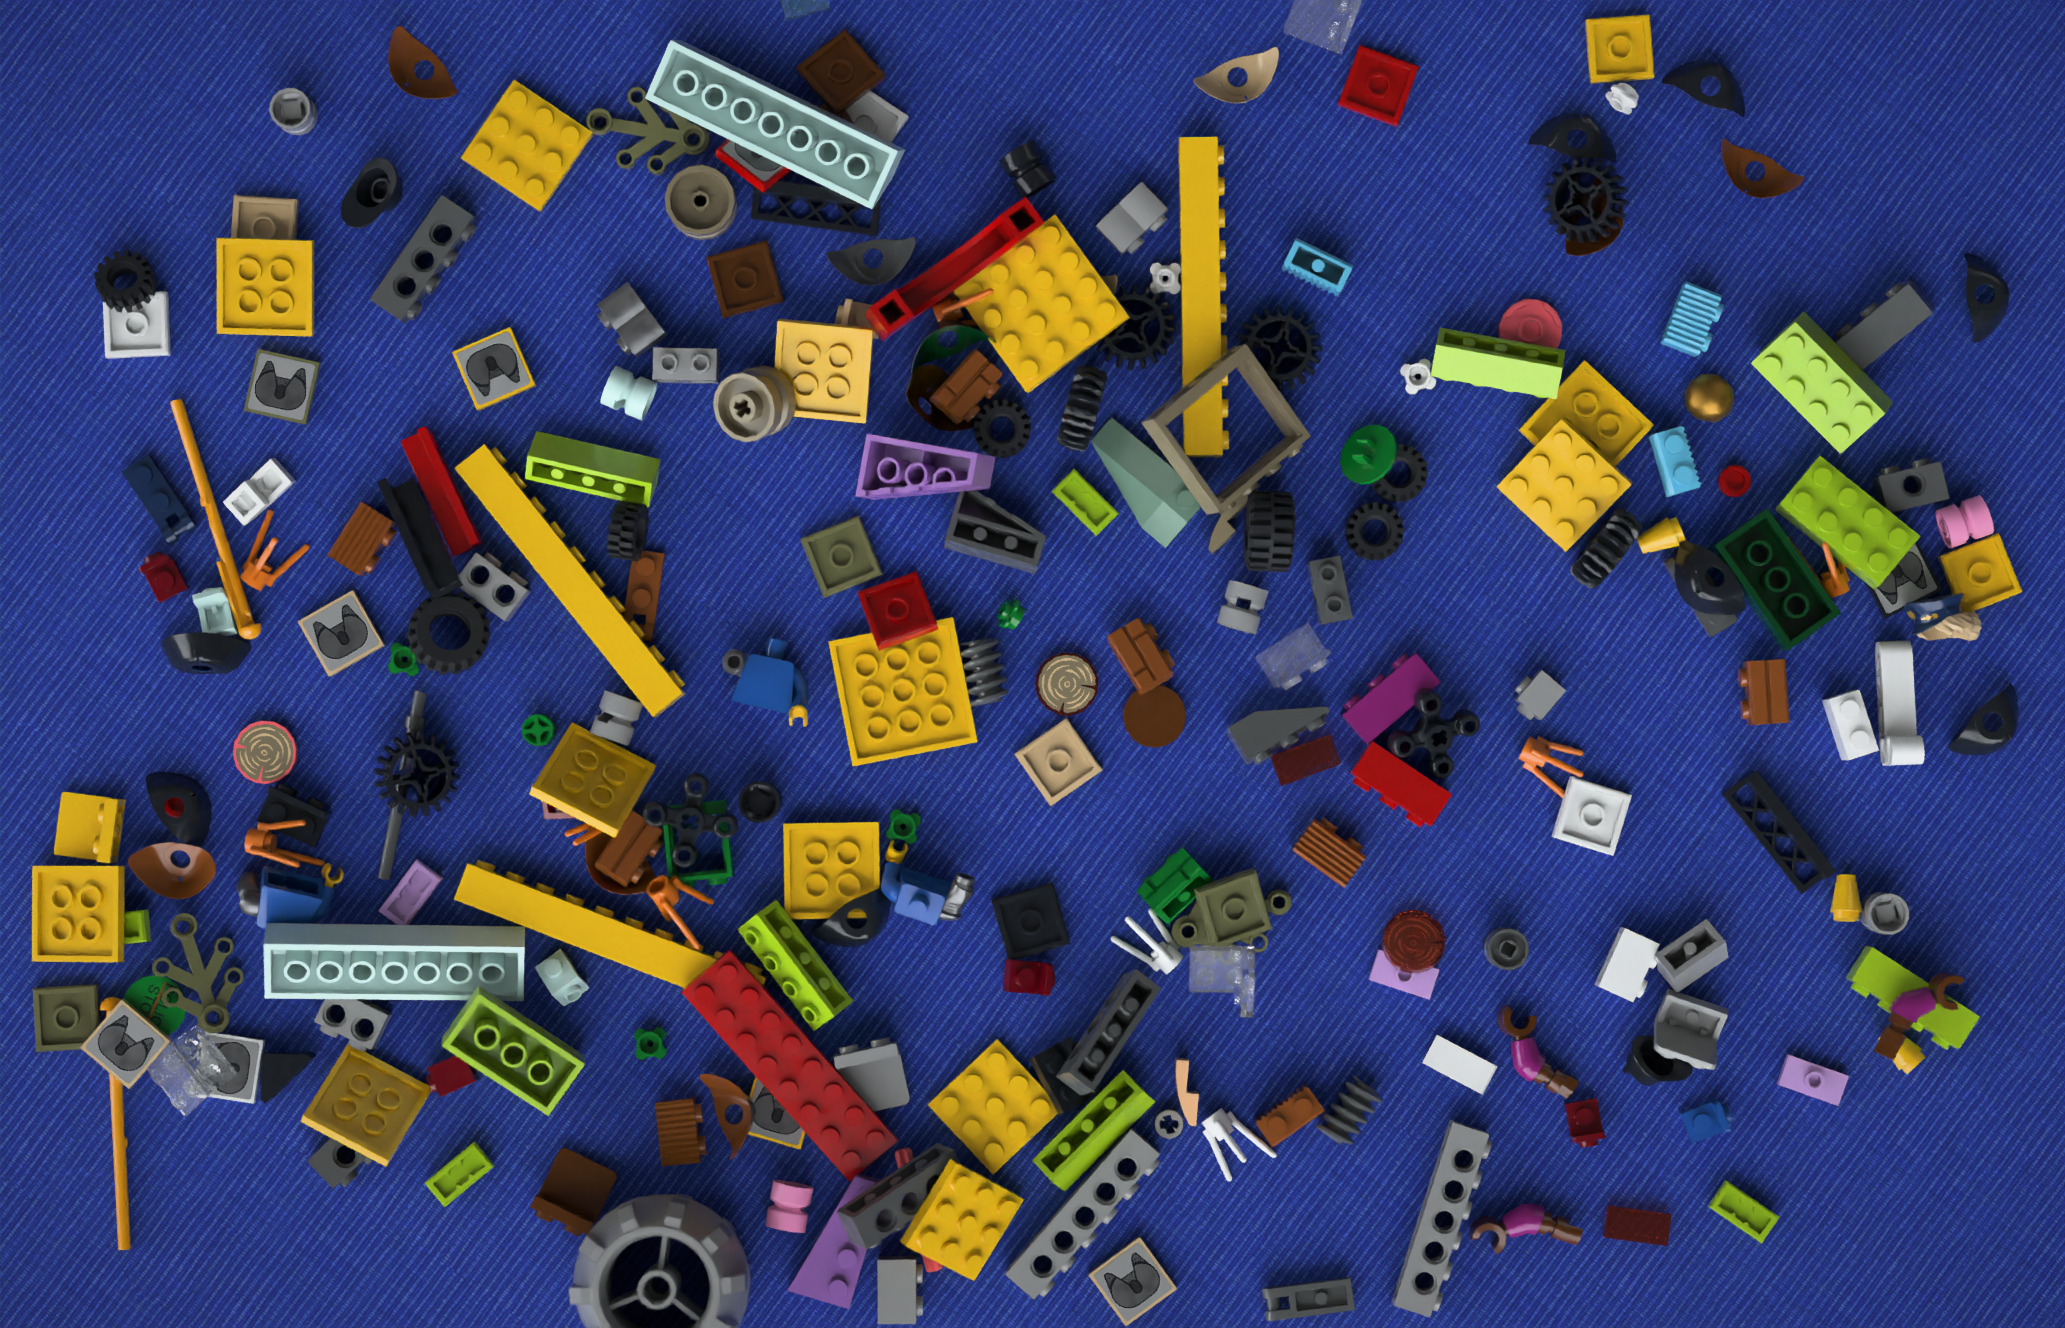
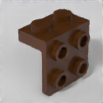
[530,1148,617,1236]

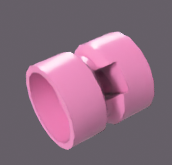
[1935,495,1994,549]
[765,1180,813,1233]

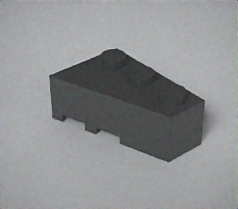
[1835,278,1935,370]
[944,490,1046,574]

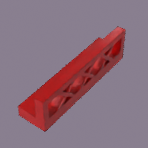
[400,426,484,557]

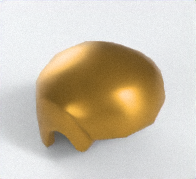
[1684,374,1735,423]

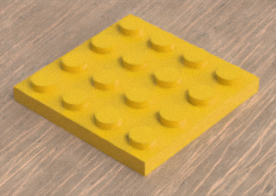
[954,215,1130,393]
[828,617,978,766]

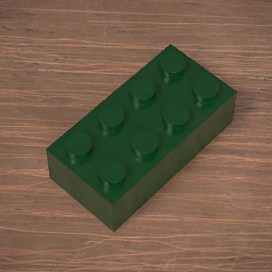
[1709,508,1841,651]

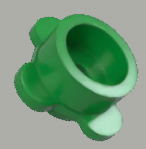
[997,598,1025,630]
[388,643,420,676]
[886,809,921,844]
[634,1027,667,1060]

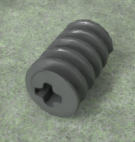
[960,638,1009,707]
[1315,1075,1383,1145]

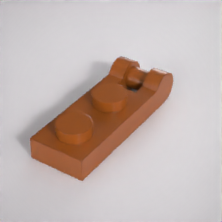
[624,551,665,642]

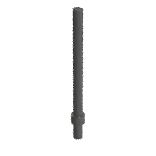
[377,691,427,880]

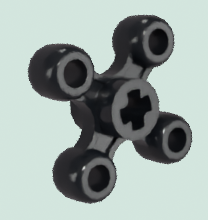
[1387,688,1480,779]
[643,772,738,868]

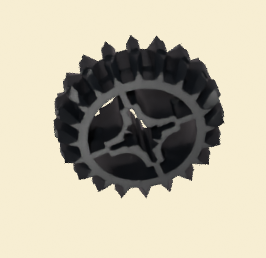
[1543,157,1629,244]
[1096,284,1176,371]
[1237,306,1322,392]
[1057,365,1108,451]
[1570,508,1642,589]
[373,731,460,817]

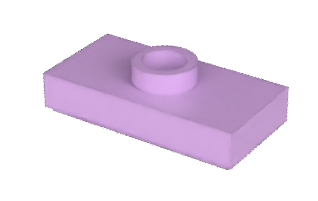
[379,859,443,925]
[1368,949,1439,1000]
[1777,1054,1849,1106]

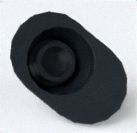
[341,158,403,229]
[1623,1035,1693,1086]

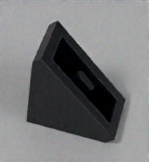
[261,1052,316,1103]

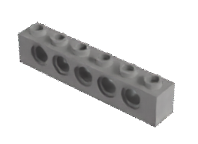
[1391,1120,1492,1317]
[1005,1127,1160,1299]

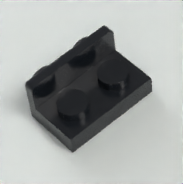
[257,783,332,847]
[1029,1037,1101,1115]

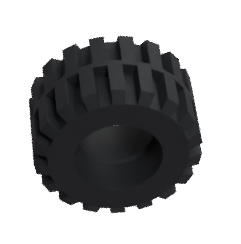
[1244,491,1295,572]
[407,591,490,675]

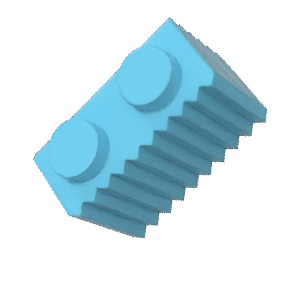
[1282,238,1354,297]
[1660,281,1724,357]
[1649,426,1701,497]

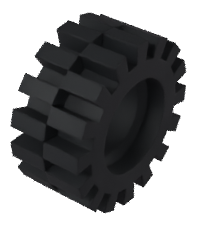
[94,250,157,313]
[974,399,1031,458]
[1372,444,1428,503]
[607,501,649,561]
[1345,502,1404,561]

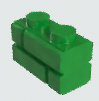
[1136,847,1214,925]

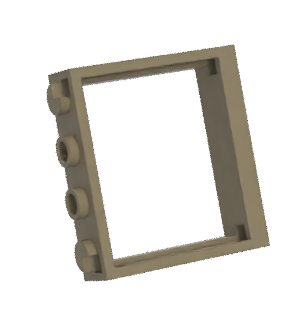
[1141,344,1311,515]

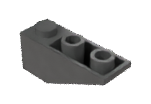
[1227,707,1329,765]

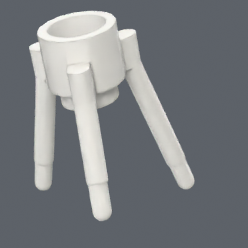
[1111,908,1184,974]
[1202,1108,1277,1181]

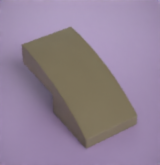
[1208,494,1248,555]

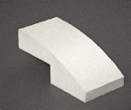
[223,458,296,526]
[1422,1035,1498,1095]

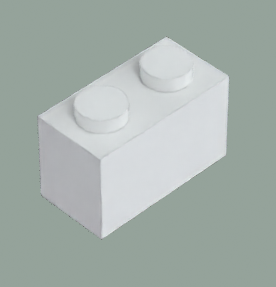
[1822,690,1879,760]
[1594,927,1660,1002]

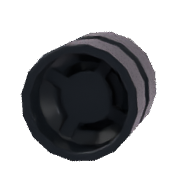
[999,140,1057,199]
[738,781,782,823]

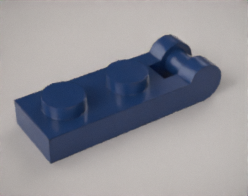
[122,454,198,546]

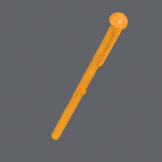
[170,399,262,640]
[100,997,131,1250]

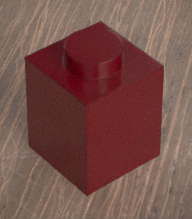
[426,1055,479,1097]

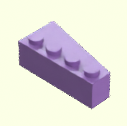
[855,434,995,500]
[788,1174,881,1309]

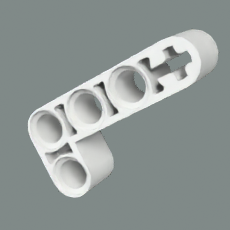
[1875,640,1924,766]

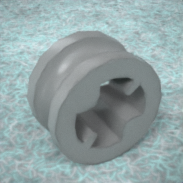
[1154,1109,1183,1139]

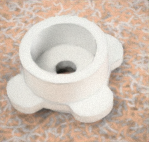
[1606,83,1639,115]
[1150,263,1181,294]
[1400,359,1436,395]

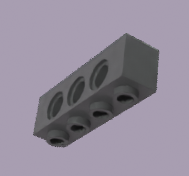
[370,195,477,324]
[1056,969,1161,1095]
[836,1143,959,1250]

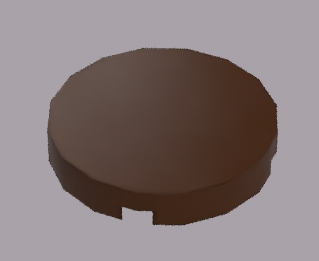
[1123,685,1186,748]

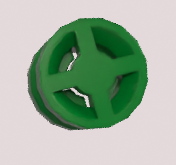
[522,714,556,746]

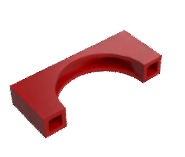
[864,197,1044,342]

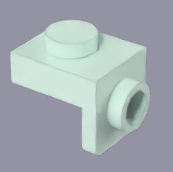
[192,587,237,636]
[535,949,589,1006]

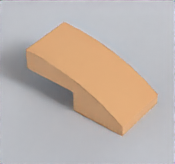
[1175,1058,1199,1126]

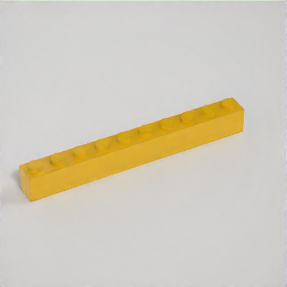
[1178,137,1229,458]
[455,444,686,718]
[454,860,768,988]

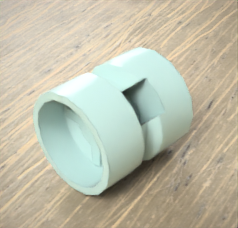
[600,366,658,421]

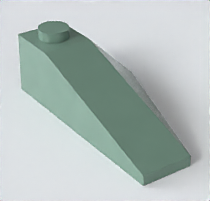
[1091,417,1201,548]

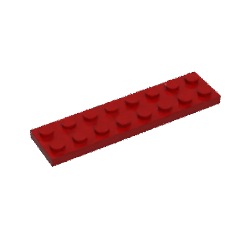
[681,949,898,1182]

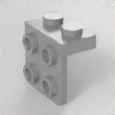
[1654,989,1728,1070]
[834,1037,910,1111]

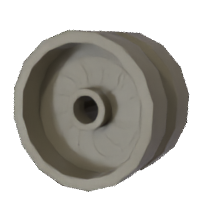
[665,165,738,240]
[713,365,796,442]

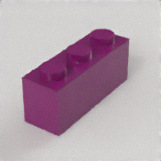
[1341,653,1440,744]

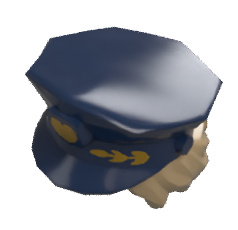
[1903,593,1982,641]

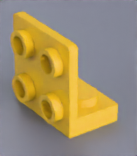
[54,792,126,863]

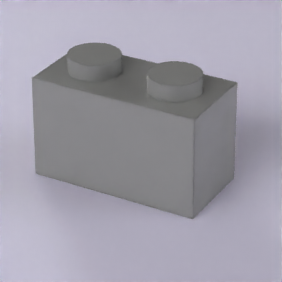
[1655,919,1729,993]
[877,1256,923,1324]

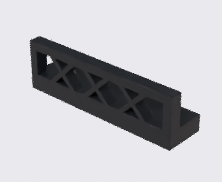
[751,181,882,236]
[377,478,463,599]
[1721,771,1836,894]

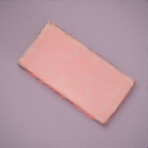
[1270,734,1341,786]
[1603,1205,1672,1246]

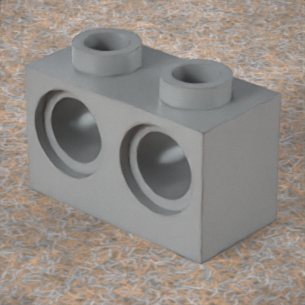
[652,347,720,384]
[459,552,531,622]
[314,999,393,1052]

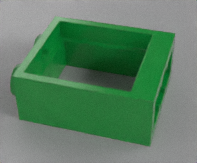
[663,800,735,887]

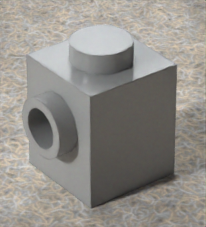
[1514,670,1566,721]

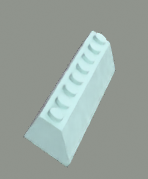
[645,40,905,209]
[264,923,525,1001]

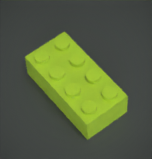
[1751,311,1893,454]
[1775,456,1920,590]
[442,986,585,1116]

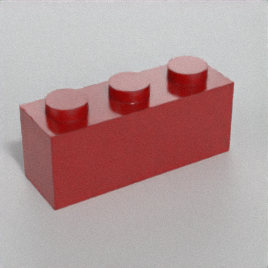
[1349,741,1452,828]

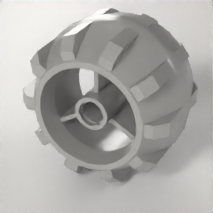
[569,1193,751,1328]

